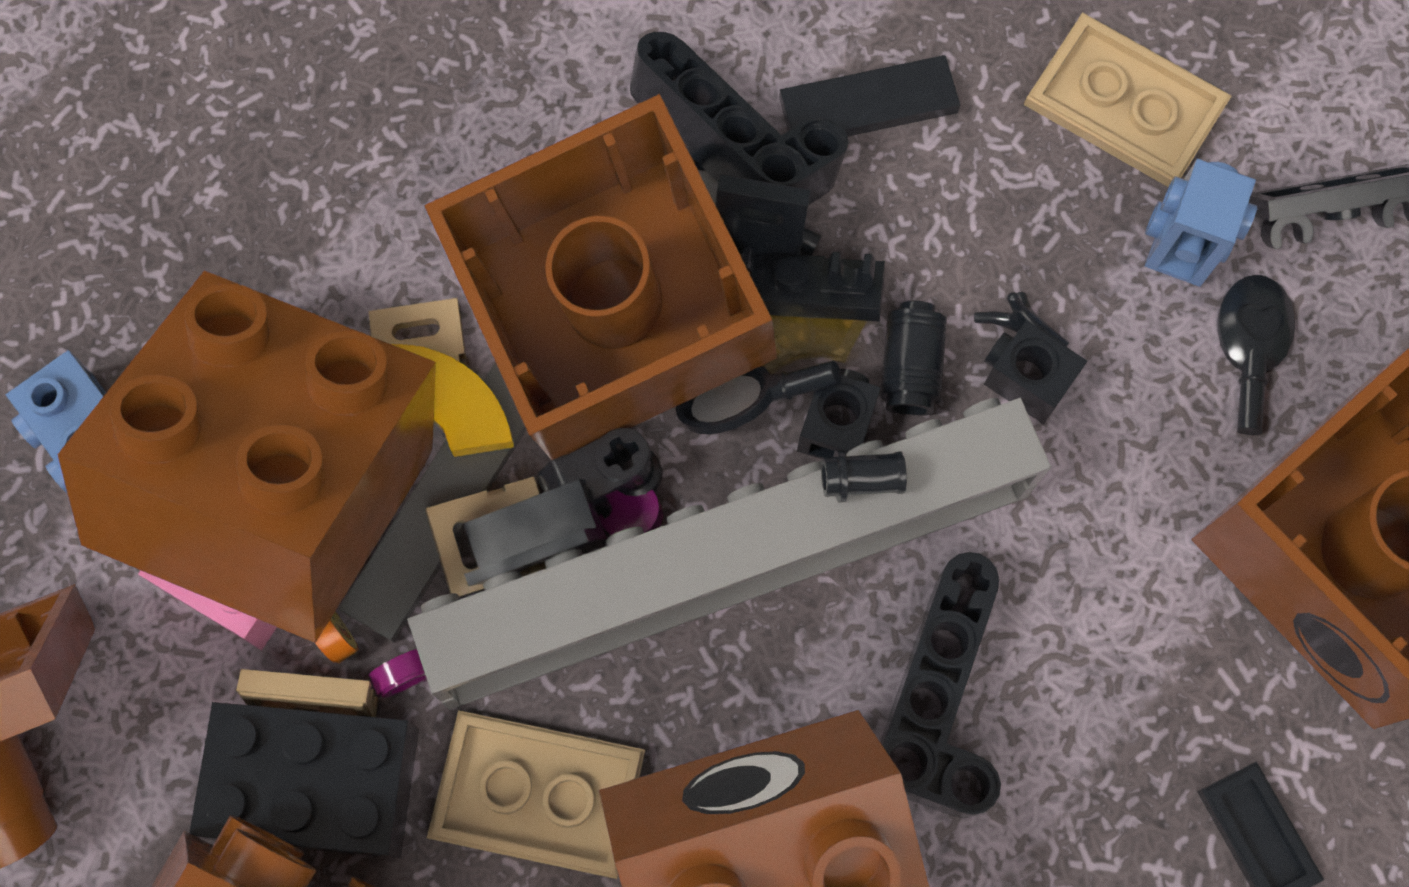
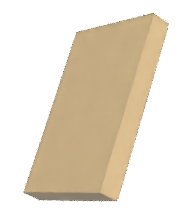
[1024,12,1231,187]
[427,710,645,879]

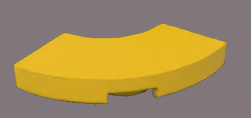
[392,344,514,457]

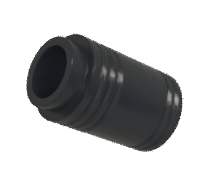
[881,301,947,416]

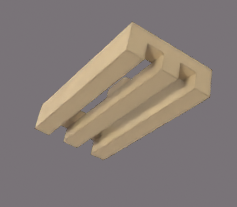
[236,669,378,717]

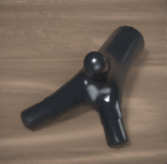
[974,292,1069,347]

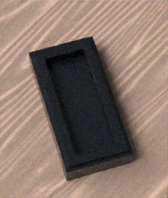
[1197,761,1324,887]

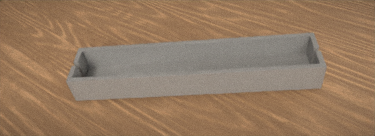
[407,397,1051,710]

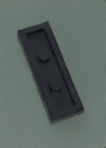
[779,55,961,137]

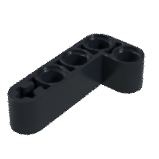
[630,32,849,205]
[880,552,1001,819]

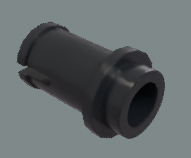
[821,450,907,503]

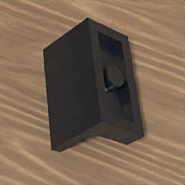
[463,479,606,586]

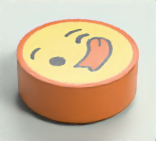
[315,611,359,664]

